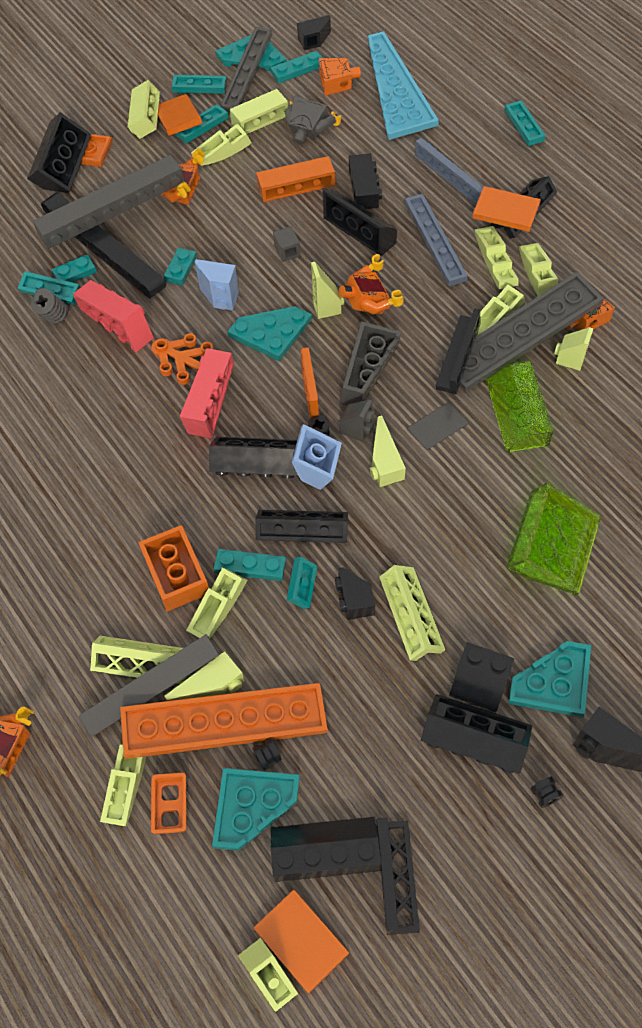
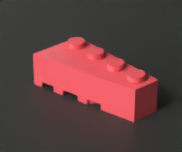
[73,280,154,352]
[180,348,235,438]

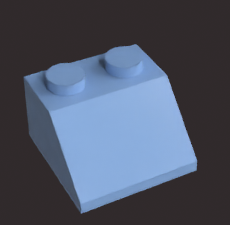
[195,259,239,310]
[292,424,342,490]

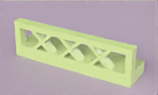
[379,565,445,661]
[90,636,187,684]

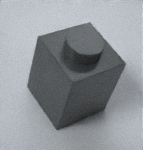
[273,227,301,262]

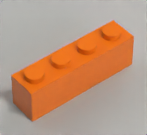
[256,156,335,202]

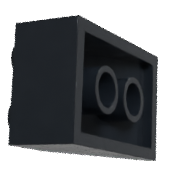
[572,707,642,772]

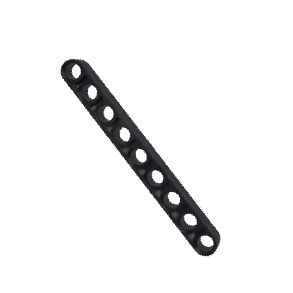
[41,192,166,299]

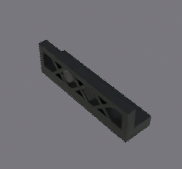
[490,176,557,239]
[436,308,481,394]
[255,509,348,543]
[377,818,420,935]

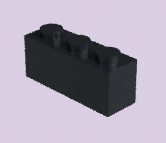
[349,153,382,209]

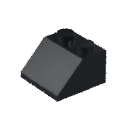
[449,642,514,713]

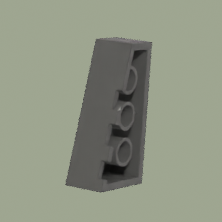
[340,321,402,405]

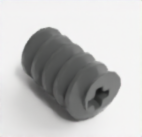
[31,288,69,324]

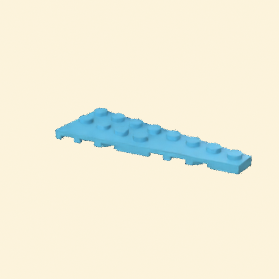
[368,31,439,140]

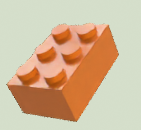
[138,525,209,612]

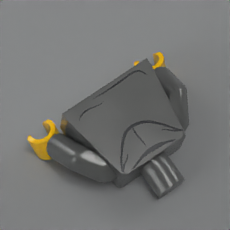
[285,96,342,144]

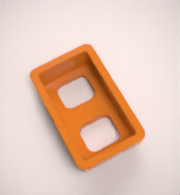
[151,773,186,834]

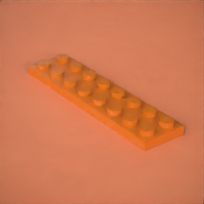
[120,683,328,759]

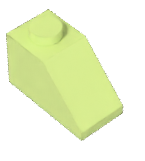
[554,327,593,371]
[238,938,298,1012]

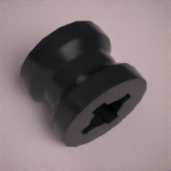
[308,415,330,436]
[252,738,282,770]
[531,776,564,808]

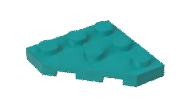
[215,35,287,71]
[227,306,312,361]
[508,641,591,718]
[212,768,300,851]

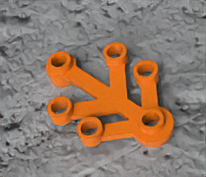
[151,333,213,385]

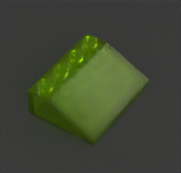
[507,482,601,595]

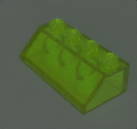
[486,361,553,452]

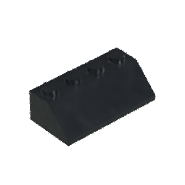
[27,112,91,193]
[323,188,397,256]
[209,436,298,478]
[420,694,532,774]
[271,817,381,882]

